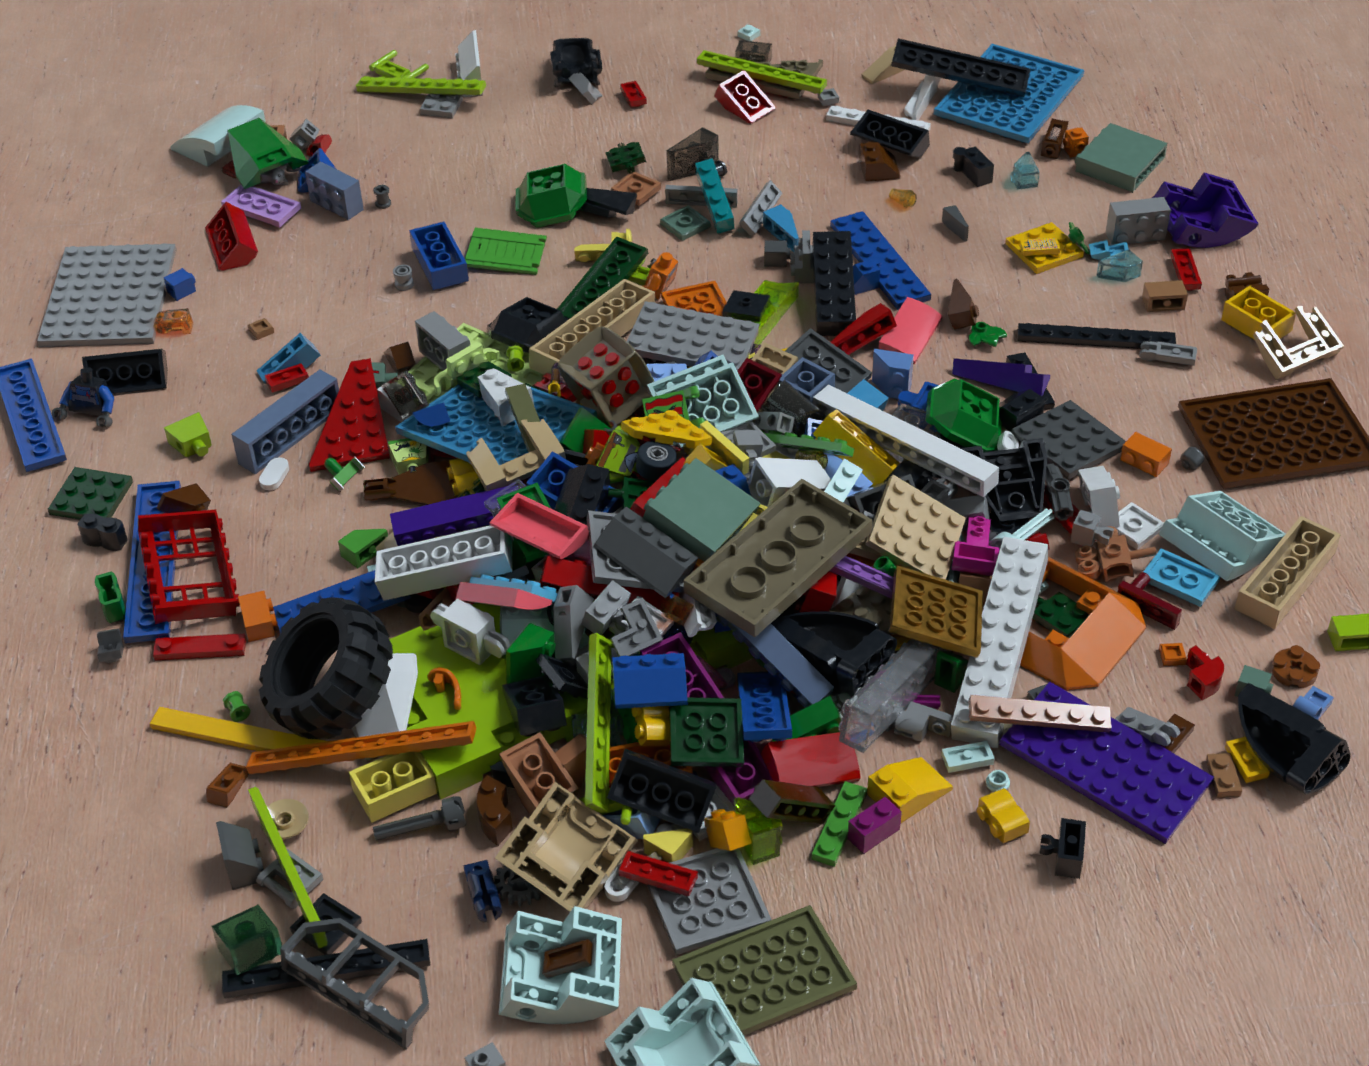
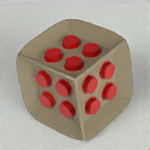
[558,326,655,427]

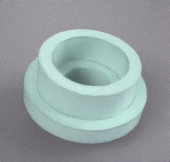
[986,770,1010,792]

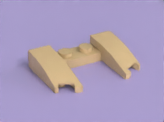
[1253,306,1344,380]
[466,419,566,491]

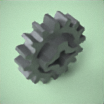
[494,864,543,906]

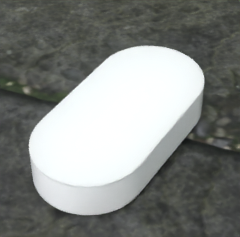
[997,431,1019,451]
[259,457,289,491]

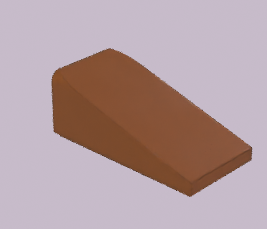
[206,762,249,808]

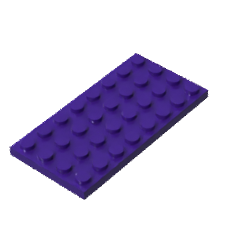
[999,682,1214,844]

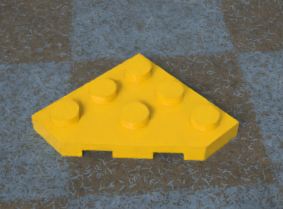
[621,410,713,449]

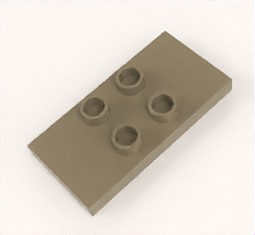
[683,479,872,637]

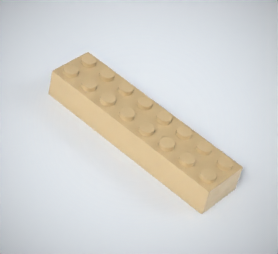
[529,279,655,379]

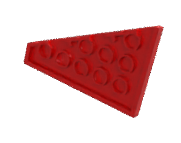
[309,358,390,472]

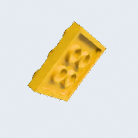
[1005,222,1084,274]

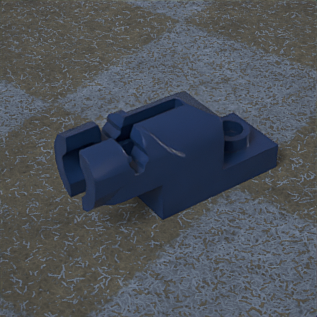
[463,860,502,922]

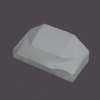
[569,73,603,104]

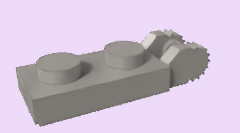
[1139,341,1197,366]
[1115,707,1180,746]

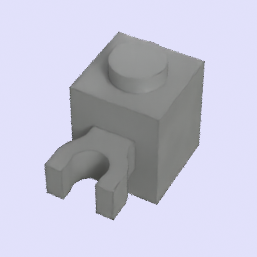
[730,430,763,469]
[1070,510,1114,547]

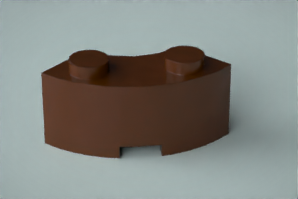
[477,775,513,846]

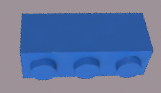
[612,653,688,709]

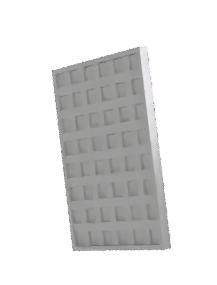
[37,243,176,347]

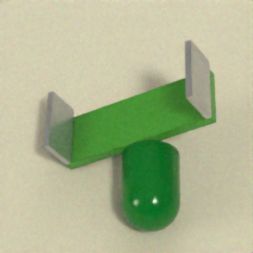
[324,457,365,491]

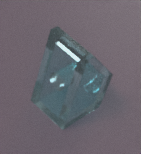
[1010,152,1040,189]
[1096,249,1143,282]

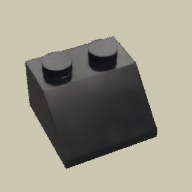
[999,389,1045,432]

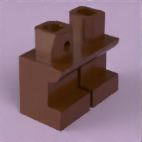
[1224,272,1269,300]

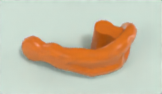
[427,667,461,710]

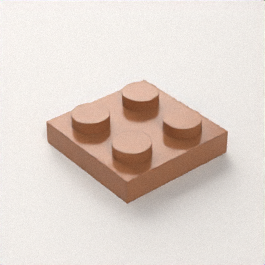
[611,171,661,206]

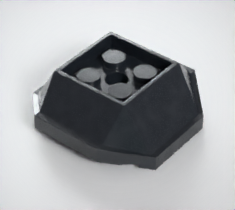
[487,297,569,353]

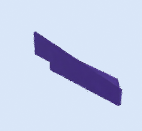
[952,358,1051,396]

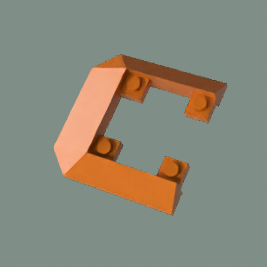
[982,557,1146,691]

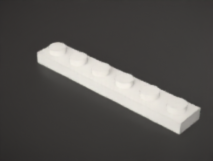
[826,106,931,131]

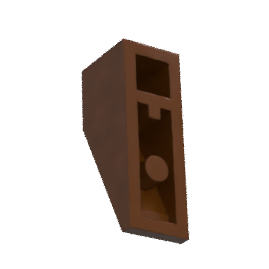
[948,279,979,330]

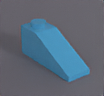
[763,204,798,252]
[256,333,321,384]

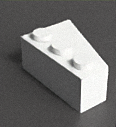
[478,368,535,426]

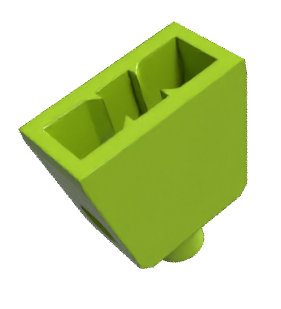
[164,412,212,457]

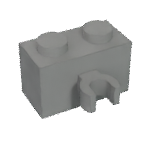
[581,580,631,635]

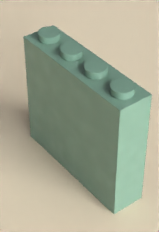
[1075,123,1168,192]
[643,458,761,562]

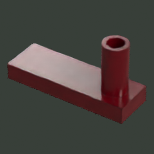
[1118,572,1182,630]

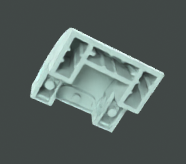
[498,906,622,1024]
[604,978,760,1066]

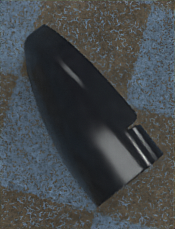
[1238,683,1351,794]

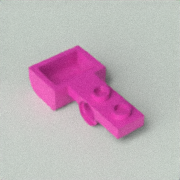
[951,516,999,576]

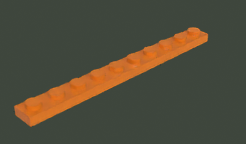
[246,721,477,774]

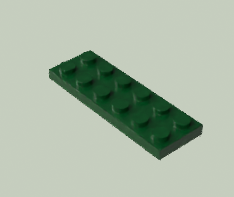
[557,236,649,319]

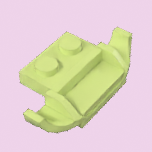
[434,341,500,395]

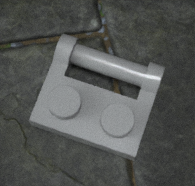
[256,849,323,909]

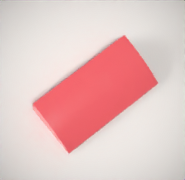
[879,297,943,364]
[489,493,589,559]
[456,582,552,610]

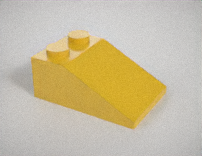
[867,757,953,823]

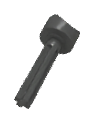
[373,796,466,841]

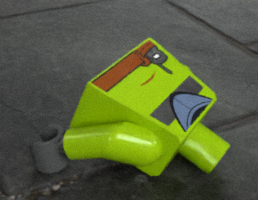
[596,420,640,483]

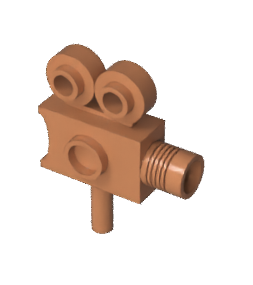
[1075,526,1157,582]

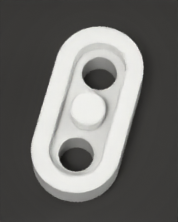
[605,861,639,902]

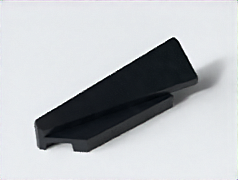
[579,188,637,218]

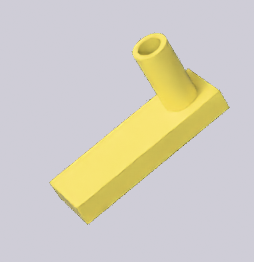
[683,420,749,475]

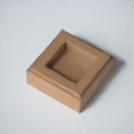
[248,318,274,340]

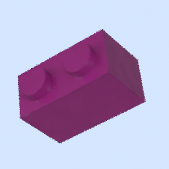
[847,797,902,854]

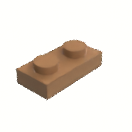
[1206,753,1242,798]

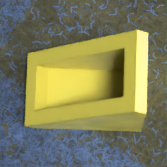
[643,828,693,863]

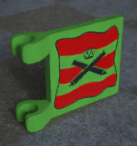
[642,386,705,440]

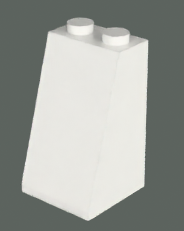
[748,457,831,507]

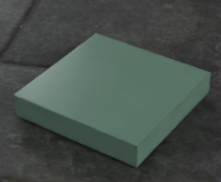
[660,205,711,241]

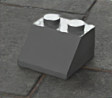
[216,821,264,890]

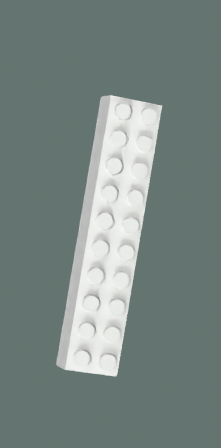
[951,537,1048,749]

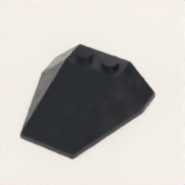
[961,438,1047,523]

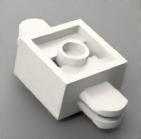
[430,598,511,665]

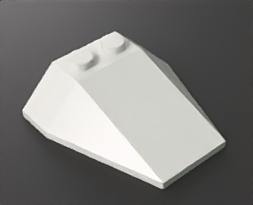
[352,653,418,761]

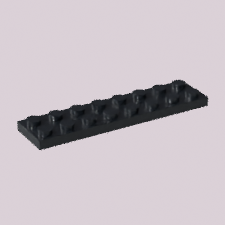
[891,38,1031,97]

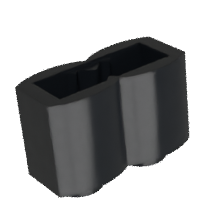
[77,513,128,551]

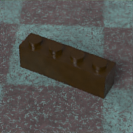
[749,779,836,824]

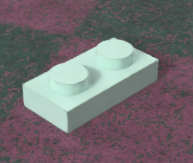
[941,741,995,773]

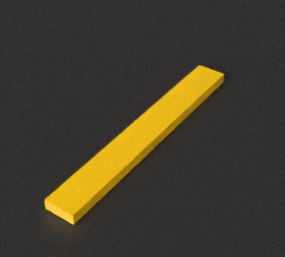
[150,706,327,765]

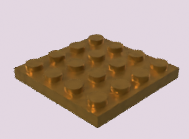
[889,565,983,658]

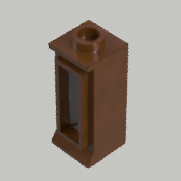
[1041,119,1069,159]

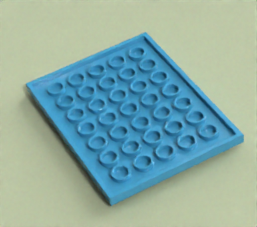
[934,44,1084,143]
[395,385,598,465]

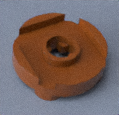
[1272,645,1320,688]

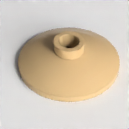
[260,799,309,839]

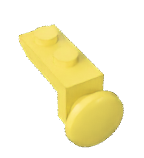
[574,228,632,262]

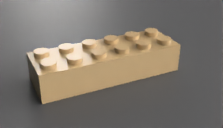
[1235,516,1341,629]

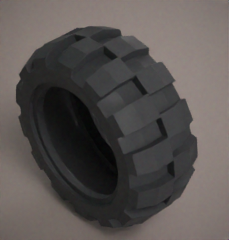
[259,597,393,739]

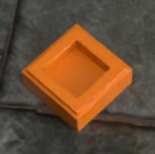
[1159,643,1187,666]

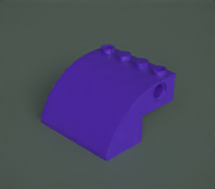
[1152,172,1259,248]

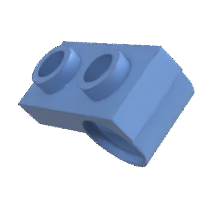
[1293,686,1334,720]

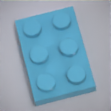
[1143,548,1220,607]

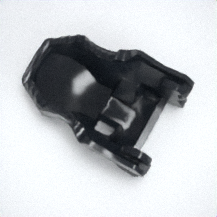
[550,38,602,87]

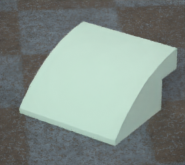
[170,105,266,167]
[647,355,759,449]
[1159,491,1286,581]

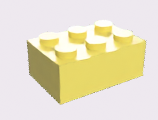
[349,751,437,822]

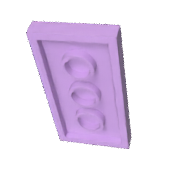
[221,185,301,227]

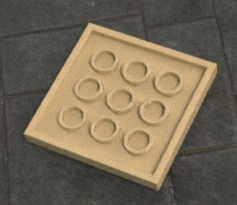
[865,475,966,580]

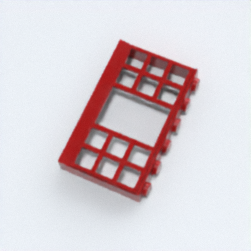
[138,509,240,624]

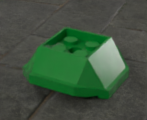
[515,164,587,228]
[925,378,1002,452]

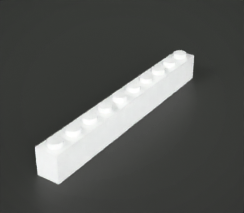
[813,385,999,497]

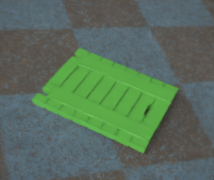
[465,227,547,275]

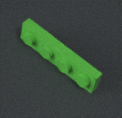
[812,781,867,867]

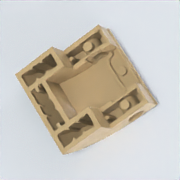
[495,782,638,912]

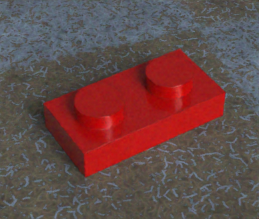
[620,81,647,107]
[264,363,309,393]

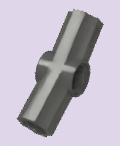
[1045,463,1073,521]

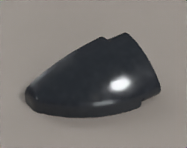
[771,611,897,701]

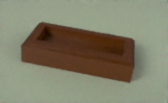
[542,939,593,978]

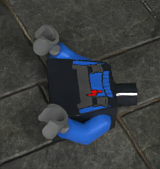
[52,367,114,427]

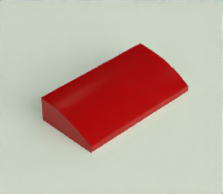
[760,731,861,787]

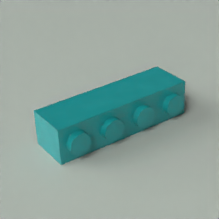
[695,158,735,234]

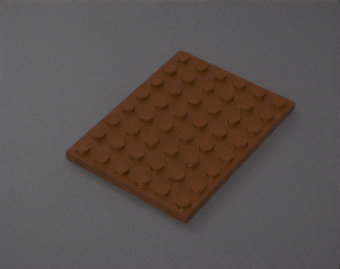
[1178,378,1369,489]

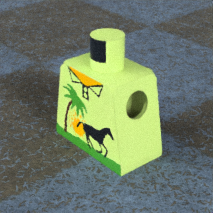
[388,438,429,475]

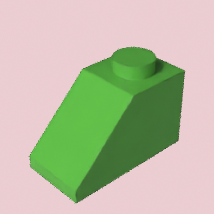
[338,529,388,568]

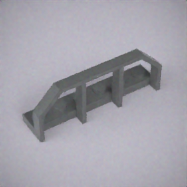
[280,918,429,1049]

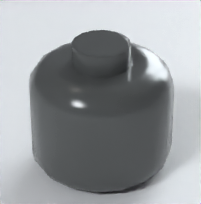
[1180,447,1204,470]

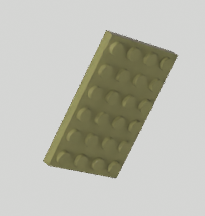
[672,905,857,1036]

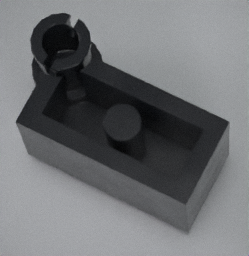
[953,146,994,187]

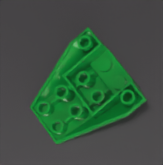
[227,118,308,189]

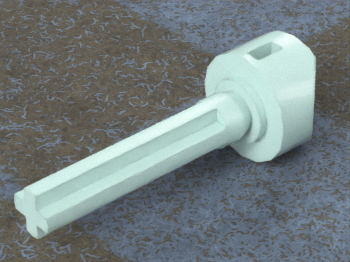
[988,508,1055,551]

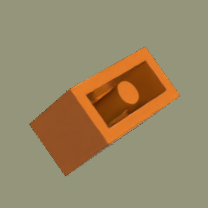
[1120,432,1172,477]
[238,590,277,642]

